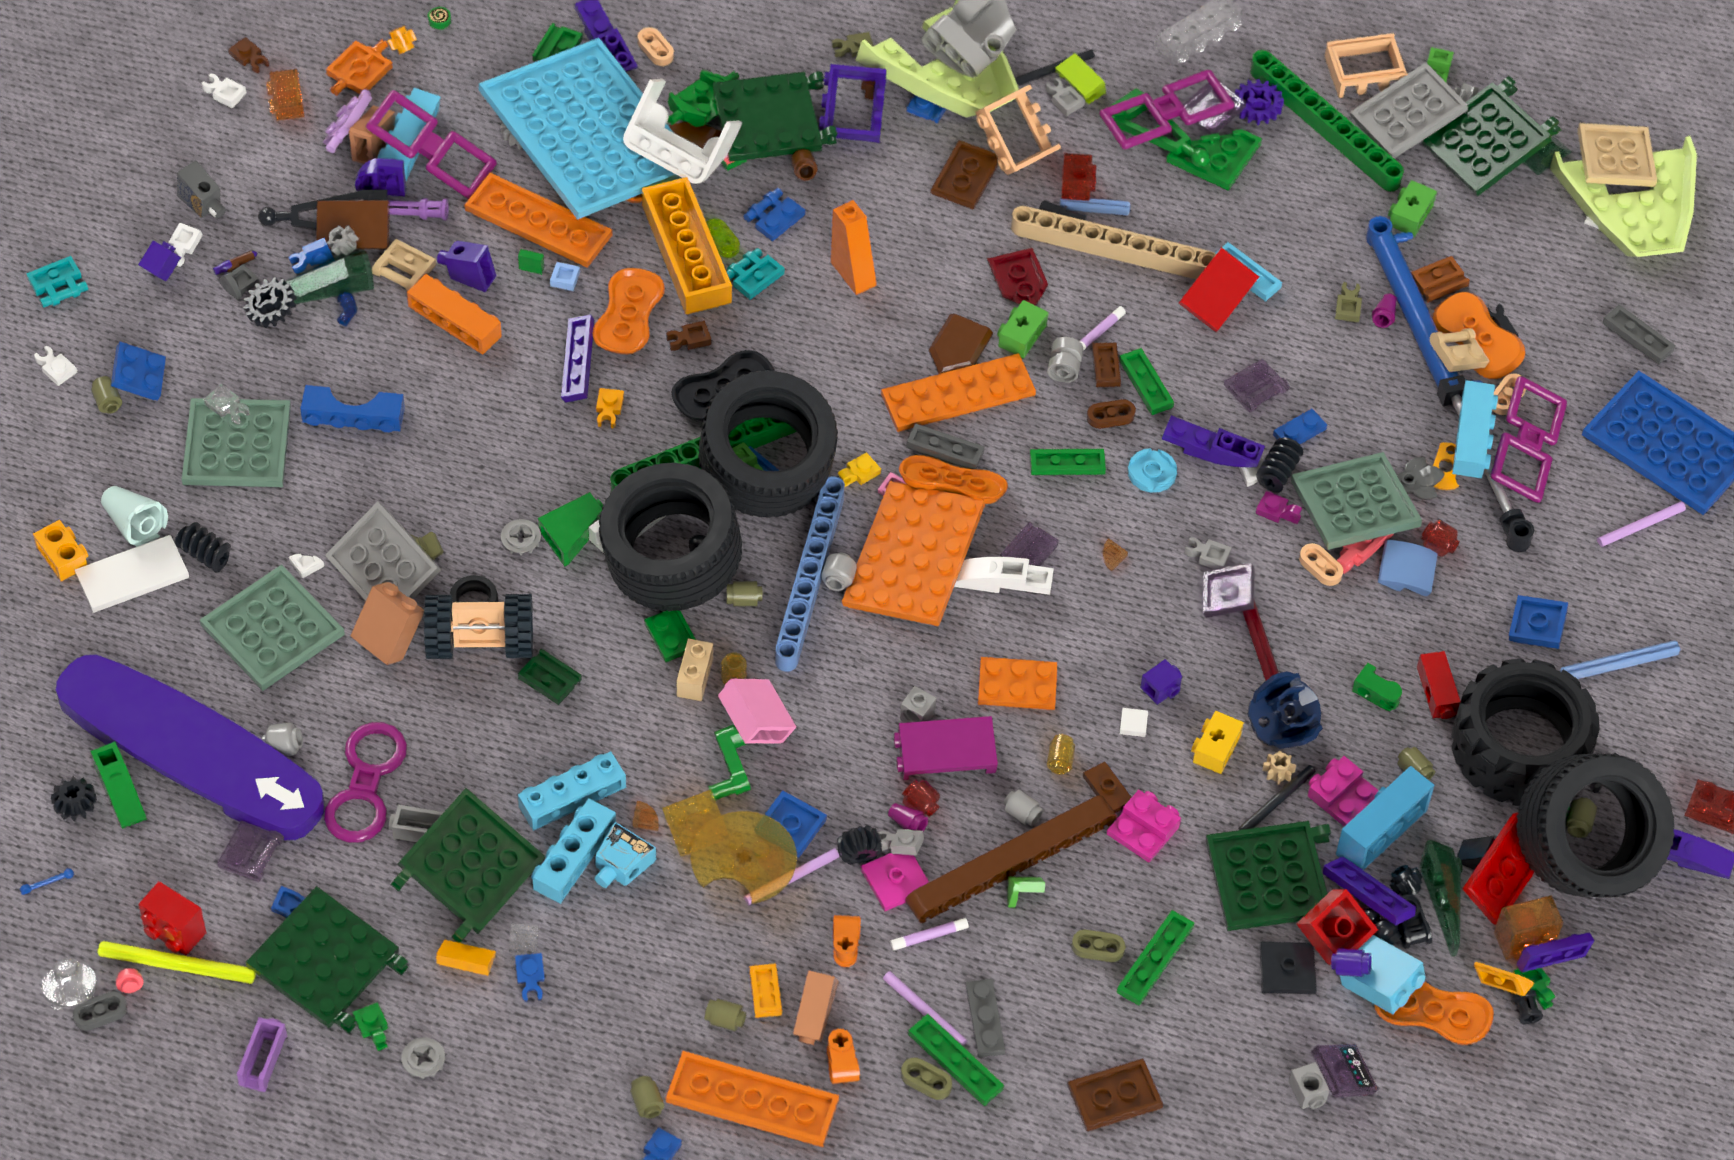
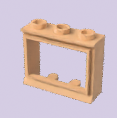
[1325,33,1408,98]
[975,84,1061,175]

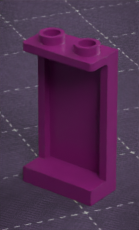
[894,716,998,780]

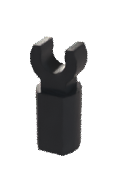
[1487,304,1519,337]

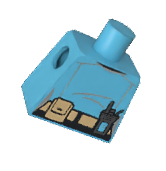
[595,822,656,888]

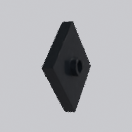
[1260,942,1317,994]

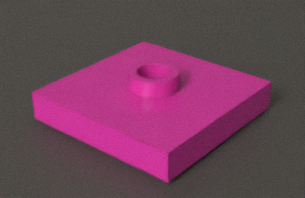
[861,853,929,912]

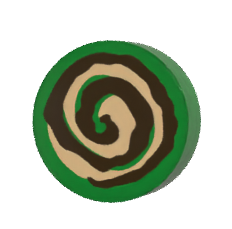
[428,7,451,30]

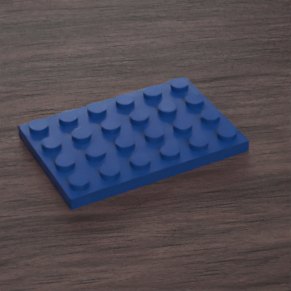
[1582,371,1734,515]

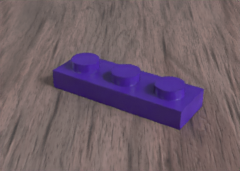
[1516,932,1595,973]

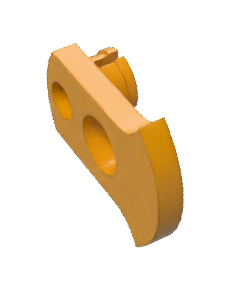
[1433,442,1459,490]

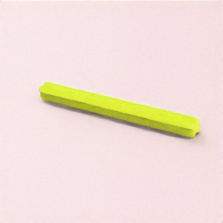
[98,941,256,984]

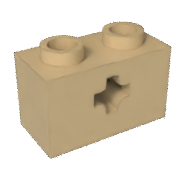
[677,639,713,701]

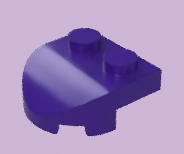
[355,158,406,197]

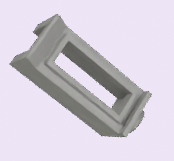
[389,805,443,842]

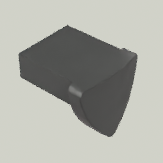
[220,264,259,300]

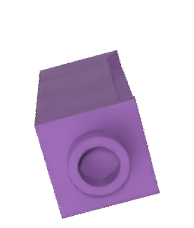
[237,1017,287,1092]

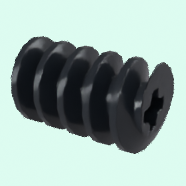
[1256,437,1304,493]
[175,522,231,573]

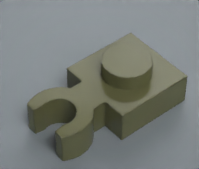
[832,32,874,57]
[1335,282,1362,322]

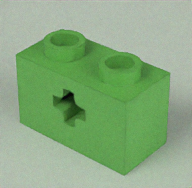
[1388,180,1437,237]
[997,300,1049,359]

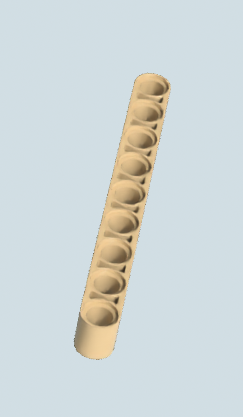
[1011,206,1216,279]

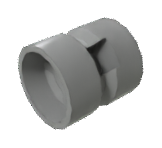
[1047,337,1084,383]

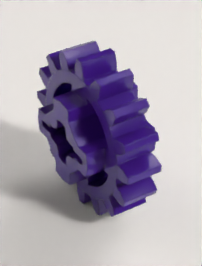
[1233,79,1284,125]

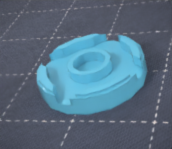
[1128,449,1177,492]

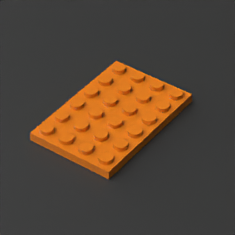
[842,481,985,626]

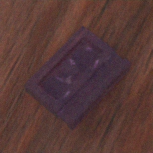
[1000,522,1059,566]

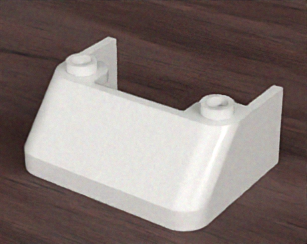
[624,79,742,184]

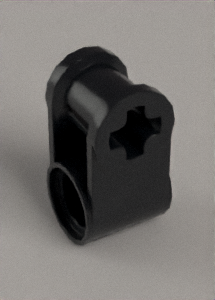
[1398,895,1432,949]

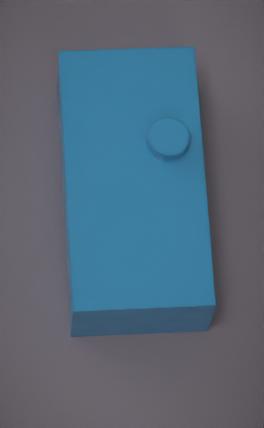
[1336,766,1435,870]

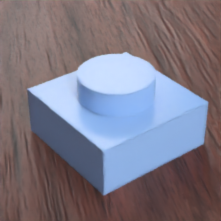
[550,262,580,291]

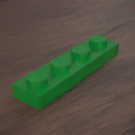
[1116,910,1195,1006]
[908,1014,1004,1106]

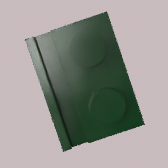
[518,648,582,705]

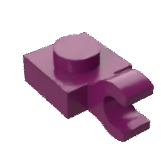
[1256,491,1302,524]

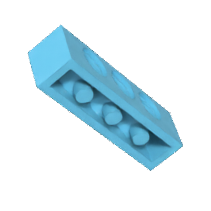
[531,799,616,904]

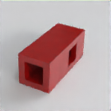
[1417,651,1460,719]

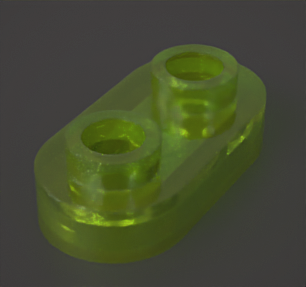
[706,218,740,258]

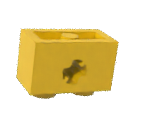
[1191,710,1244,774]

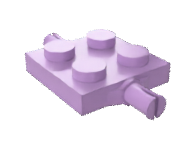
[323,89,372,153]

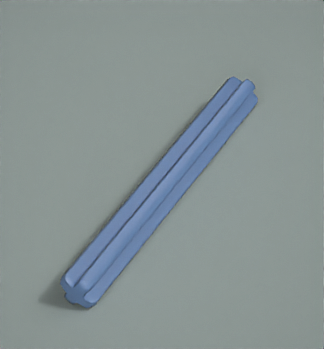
[1560,640,1680,679]

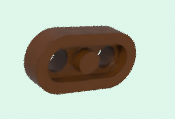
[1087,399,1136,429]

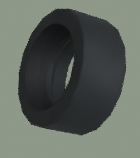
[450,575,498,602]

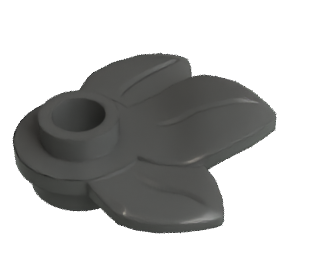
[1397,457,1445,500]

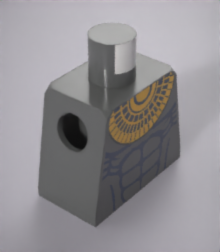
[177,160,226,219]

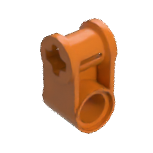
[833,915,861,967]
[827,1029,860,1084]

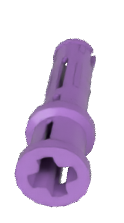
[388,198,449,220]

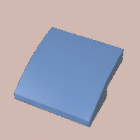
[1378,540,1438,596]

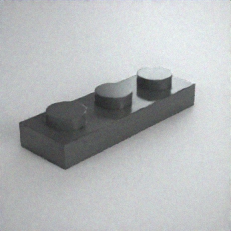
[1603,304,1676,364]
[906,423,985,469]
[966,979,1005,1057]

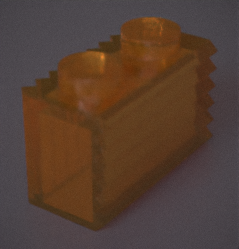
[266,69,304,121]

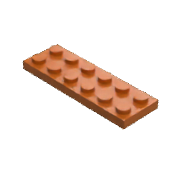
[465,173,612,268]
[881,353,1036,432]
[666,1051,839,1147]

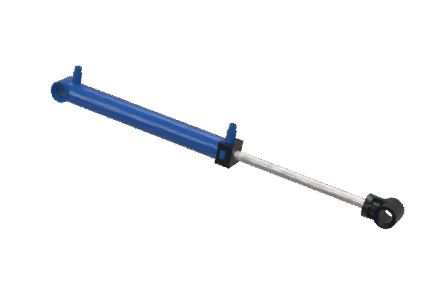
[1366,216,1534,552]

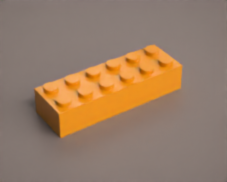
[642,177,732,315]

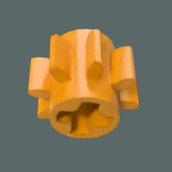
[387,25,417,54]

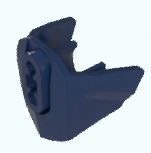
[1247,671,1323,749]

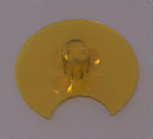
[691,811,797,904]

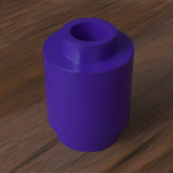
[1331,949,1372,977]

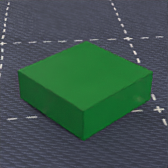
[518,249,544,275]

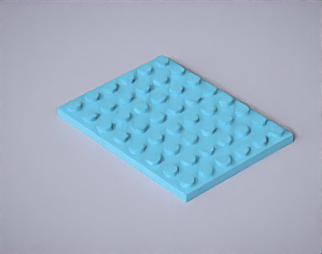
[478,38,682,219]

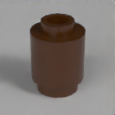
[791,149,818,181]

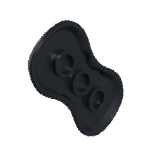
[671,350,775,421]

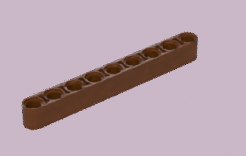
[905,795,1117,923]

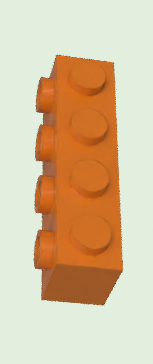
[407,274,502,355]

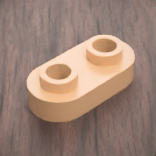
[638,27,674,66]
[1492,374,1526,415]
[1299,543,1343,586]

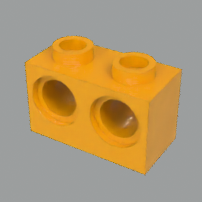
[33,520,88,581]

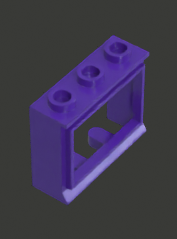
[819,64,887,143]

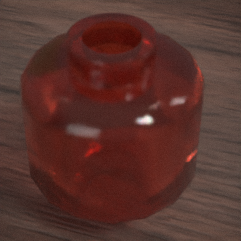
[1421,520,1460,557]
[902,780,941,818]

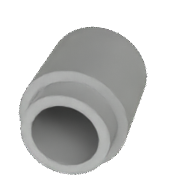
[1003,789,1044,827]

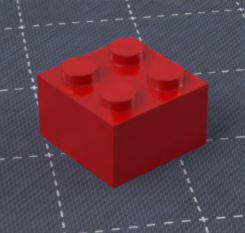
[138,881,206,956]
[1296,889,1378,965]

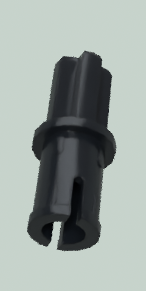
[1039,200,1087,221]

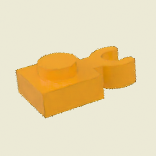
[596,388,624,429]

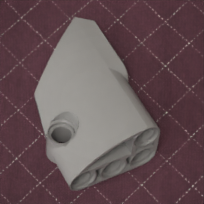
[922,0,1017,78]

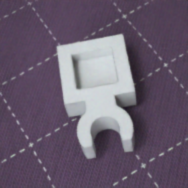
[202,74,246,108]
[168,223,203,267]
[34,346,77,386]

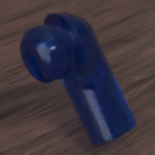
[337,292,358,326]

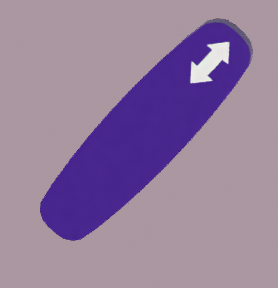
[56,655,325,840]

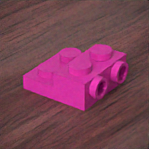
[1308,756,1379,827]
[1107,790,1181,862]

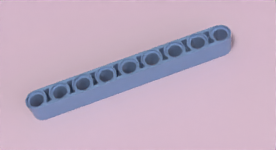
[775,476,845,672]

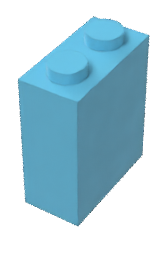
[1340,935,1426,1014]

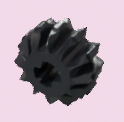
[51,776,97,822]
[837,826,882,865]

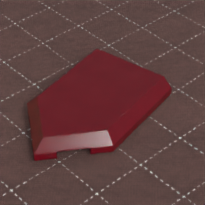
[987,248,1048,306]

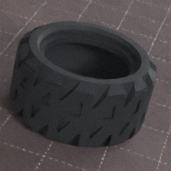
[1451,658,1600,806]

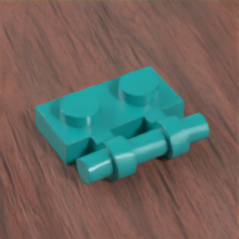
[726,248,785,300]
[26,256,89,308]

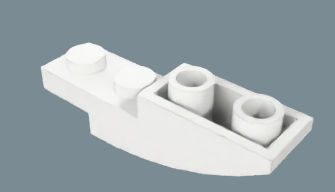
[954,557,1054,595]

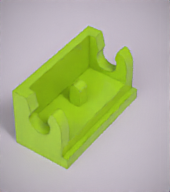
[1055,53,1106,104]

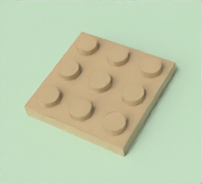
[1577,123,1657,187]

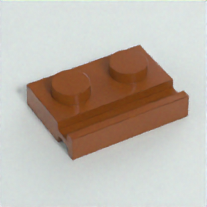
[1411,256,1470,302]

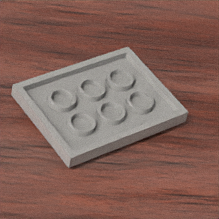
[1350,63,1468,159]
[325,501,441,601]

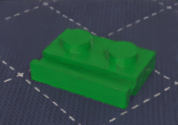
[532,23,583,62]
[644,611,696,663]

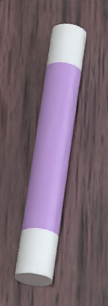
[1080,306,1126,351]
[890,918,969,951]

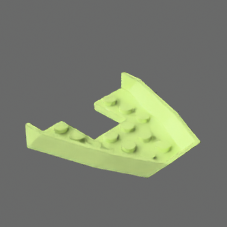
[855,0,1019,117]
[1550,136,1697,257]

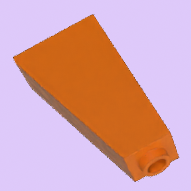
[831,200,877,295]

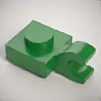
[1513,968,1555,1010]
[352,1002,388,1051]

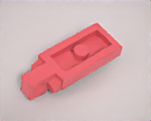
[1337,534,1394,574]

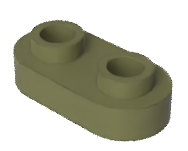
[1072,930,1125,962]
[901,1058,952,1100]

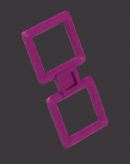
[1099,69,1235,150]
[366,90,497,199]
[1490,376,1567,503]

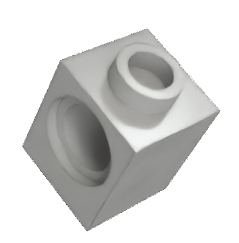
[900,686,937,723]
[1289,1062,1330,1109]

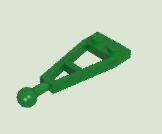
[1110,88,1210,167]

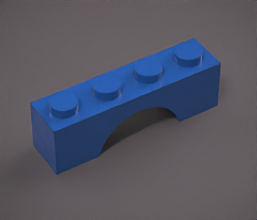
[300,385,405,433]

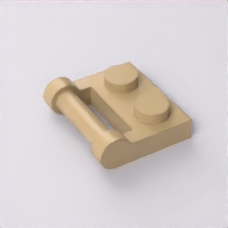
[372,239,436,291]
[1430,328,1490,372]

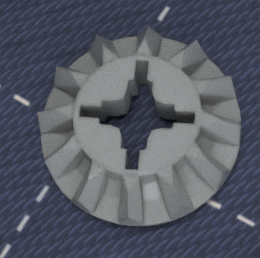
[501,519,541,556]
[401,1037,446,1079]

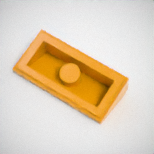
[436,939,496,976]
[1474,962,1534,996]

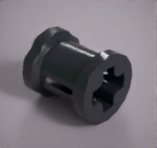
[1513,989,1543,1025]

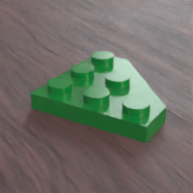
[1166,129,1262,191]

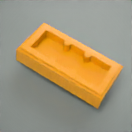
[749,964,782,1018]

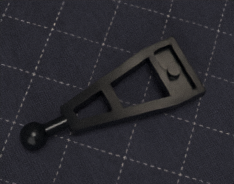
[258,190,388,231]

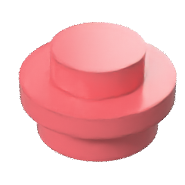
[116,968,143,993]

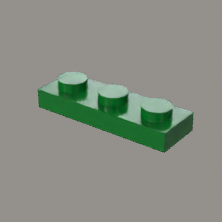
[1119,348,1174,416]
[1030,449,1106,475]

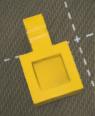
[837,452,881,488]

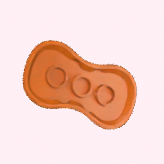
[593,268,665,355]
[1432,292,1526,379]
[899,455,1008,504]
[1374,981,1494,1045]

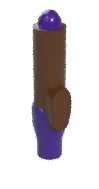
[213,250,257,275]

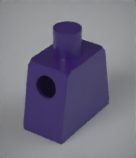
[437,241,497,292]

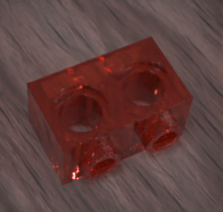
[1061,153,1097,201]
[1684,779,1734,834]

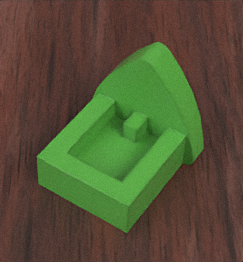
[1007,876,1045,908]

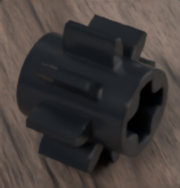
[1389,865,1423,896]

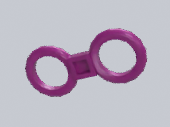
[324,722,407,843]

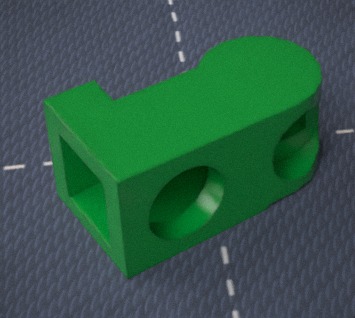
[1352,662,1402,711]

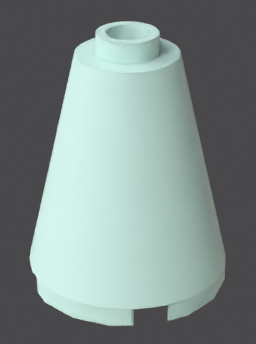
[101,486,168,547]

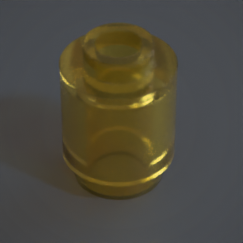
[721,652,747,685]
[1046,734,1075,775]

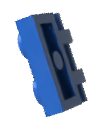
[743,188,806,242]

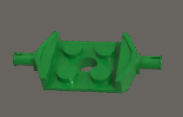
[667,70,739,127]

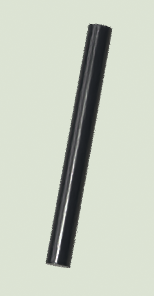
[1015,49,1095,86]
[1238,765,1316,830]

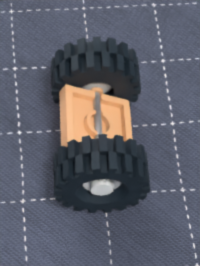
[424,594,533,659]

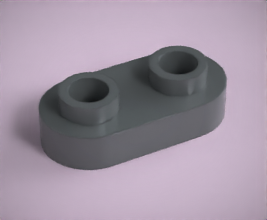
[73,992,127,1031]

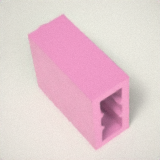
[718,678,796,744]

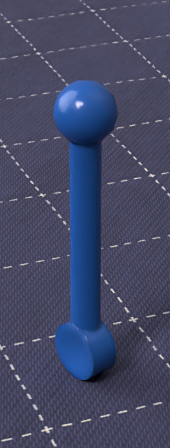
[20,868,74,895]

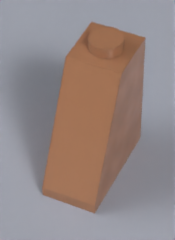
[349,105,396,164]
[793,970,839,1045]

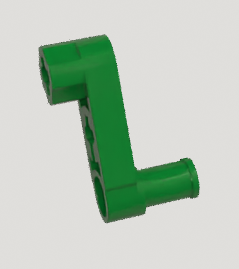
[708,725,751,802]

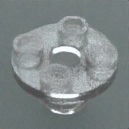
[42,958,97,1009]

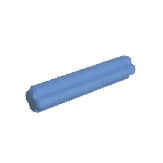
[1060,196,1130,215]

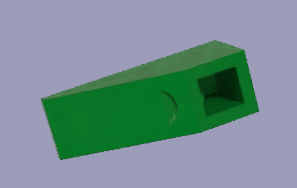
[90,742,147,829]

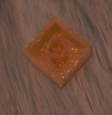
[1494,895,1563,960]

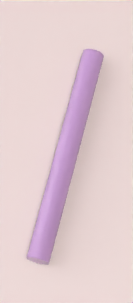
[1597,502,1686,547]
[744,848,839,905]
[883,971,967,1046]

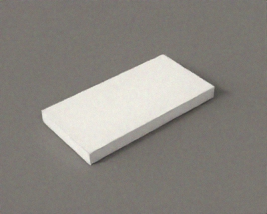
[75,535,189,613]

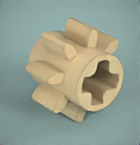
[1262,751,1296,785]

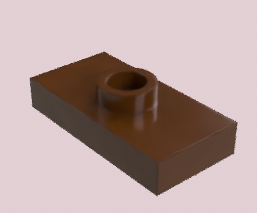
[1092,342,1121,387]
[1083,761,1132,813]

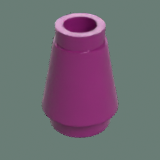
[1371,294,1397,328]
[888,803,928,832]

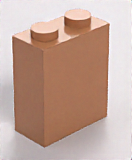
[350,582,424,665]

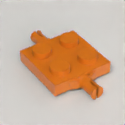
[326,39,393,96]

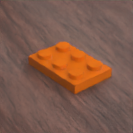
[978,657,1057,710]

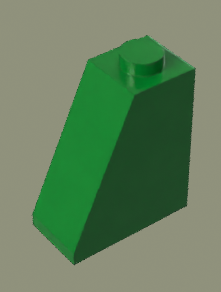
[538,492,603,567]

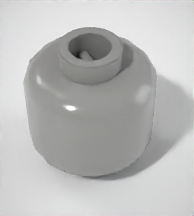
[821,552,857,591]
[262,722,303,757]

